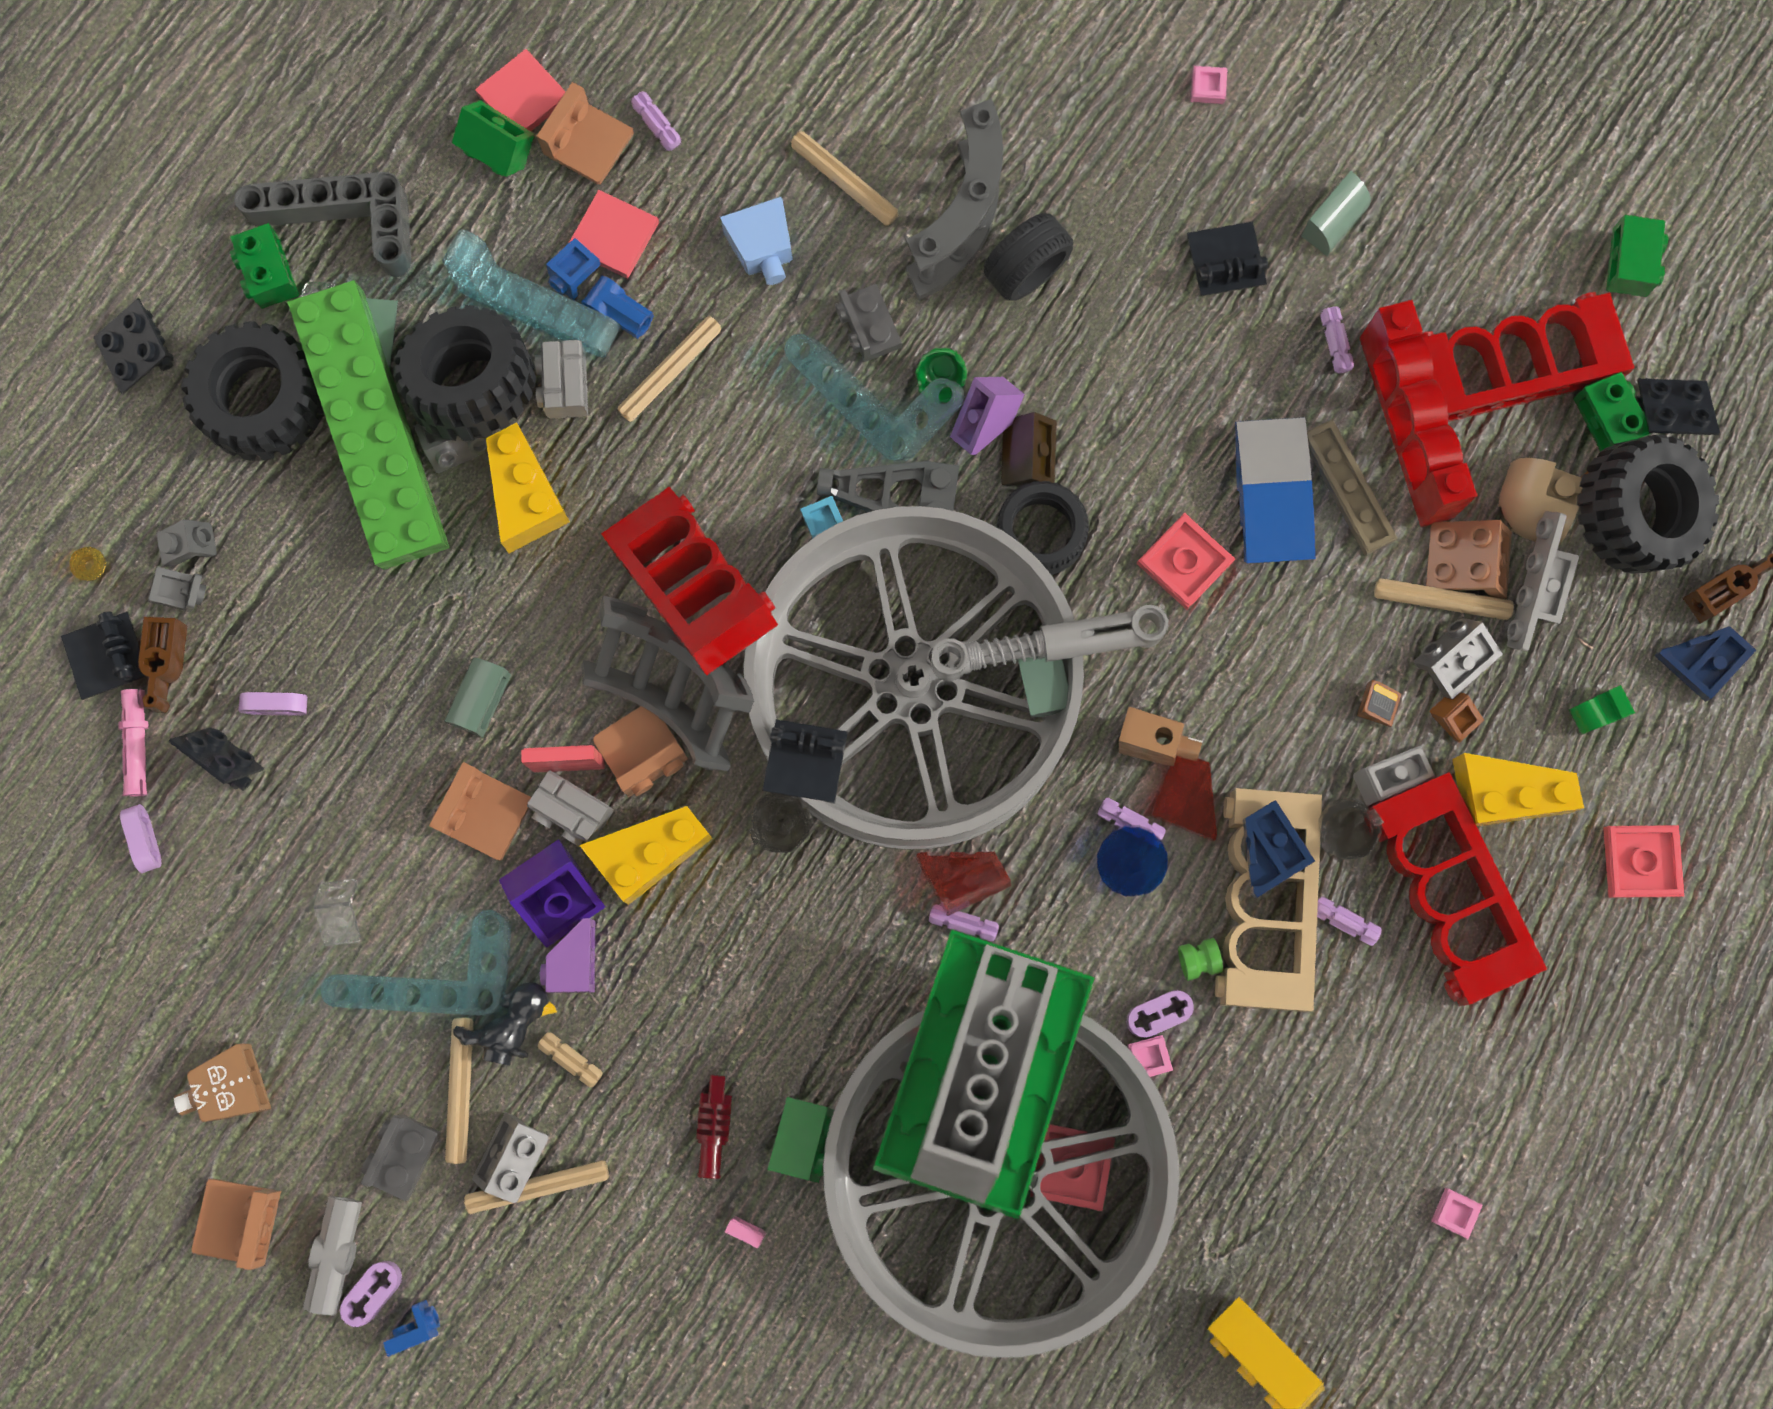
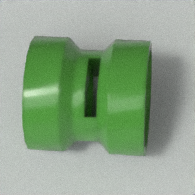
[1178,938,1223,981]

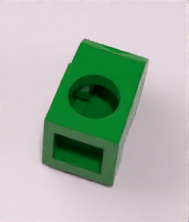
[1569,685,1635,735]

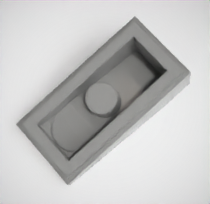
[1353,745,1436,806]

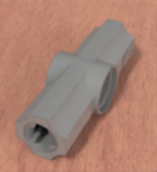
[303,1196,362,1315]

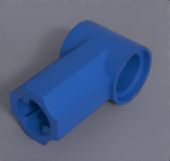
[581,276,654,339]

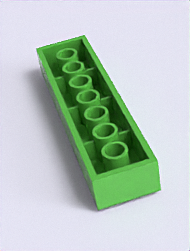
[288,280,450,570]

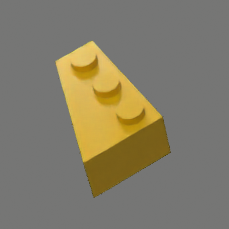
[486,423,570,553]
[1452,753,1584,826]
[580,806,713,905]
[1207,1297,1325,1409]

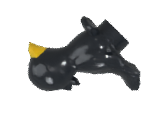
[453,982,557,1066]

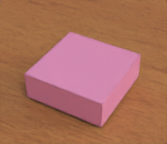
[1191,66,1227,104]
[1127,1035,1173,1077]
[1431,1188,1482,1239]
[725,1216,766,1248]

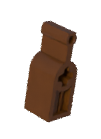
[1683,553,1773,624]
[138,617,188,713]

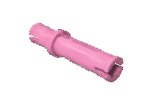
[118,689,148,797]

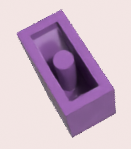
[950,377,1025,455]
[540,918,595,993]

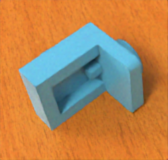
[800,496,843,539]

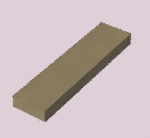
[1307,419,1398,556]

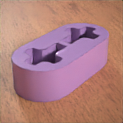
[239,692,308,716]
[120,804,161,873]
[1126,990,1194,1038]
[340,1261,402,1327]

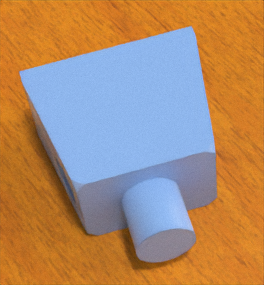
[720,197,792,285]

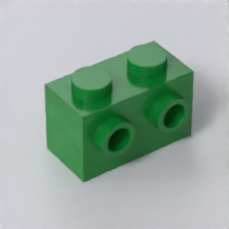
[451,100,535,177]
[1606,214,1668,297]
[230,223,300,309]
[1573,372,1652,452]
[768,1097,835,1183]

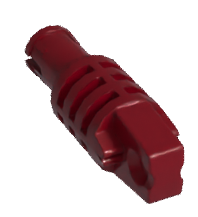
[696,1075,732,1179]

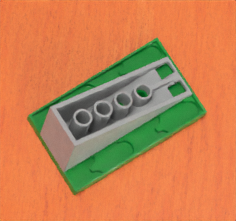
[873,929,1095,1219]

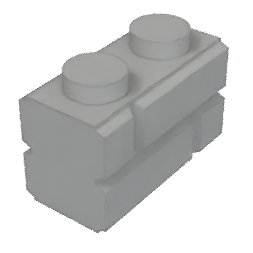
[535,340,588,419]
[527,770,614,847]

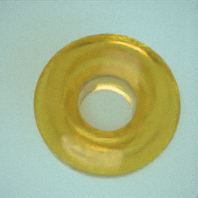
[70,547,106,582]

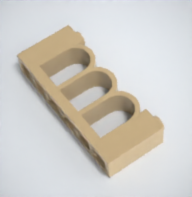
[1215,788,1322,1012]

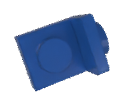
[546,238,600,300]
[383,1300,440,1357]

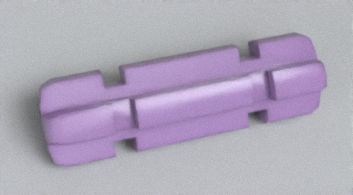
[631,92,681,151]
[1320,306,1354,373]
[1098,798,1166,846]
[1317,897,1382,946]
[929,904,999,942]

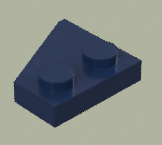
[1654,626,1756,702]
[1243,800,1315,899]

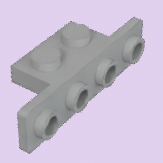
[1507,511,1579,652]

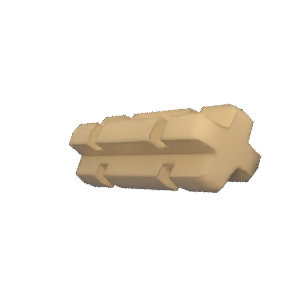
[537,1032,603,1087]

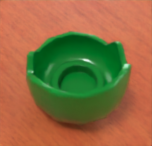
[915,347,967,403]

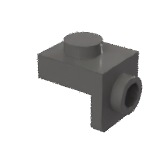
[156,519,217,567]
[147,567,206,612]

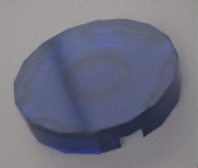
[1097,825,1168,897]

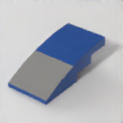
[1235,417,1316,563]

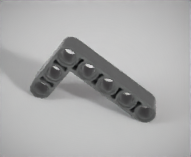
[234,172,411,277]

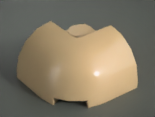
[1498,458,1582,546]

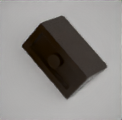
[1001,412,1057,486]

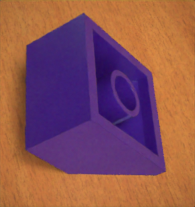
[499,839,606,948]

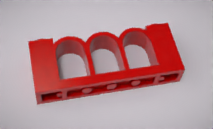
[1421,292,1635,422]
[1359,300,1477,527]
[601,486,778,676]
[1364,772,1548,1006]

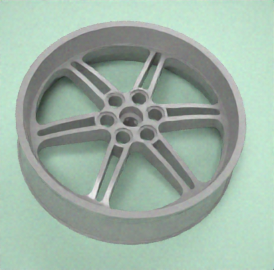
[744,506,1084,850]
[824,1010,1179,1358]

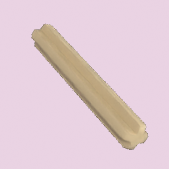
[791,131,898,226]
[618,316,721,422]
[1374,578,1514,620]
[445,1018,473,1164]
[464,1161,609,1214]

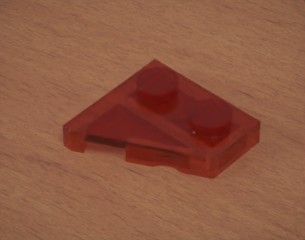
[1150,756,1217,841]
[916,852,1011,916]

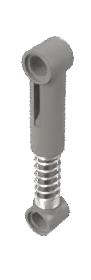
[931,605,1168,681]

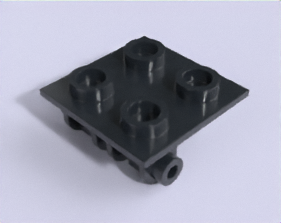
[1187,221,1268,296]
[94,298,174,394]
[1635,378,1720,435]
[61,611,146,700]
[762,719,848,803]
[168,727,264,791]

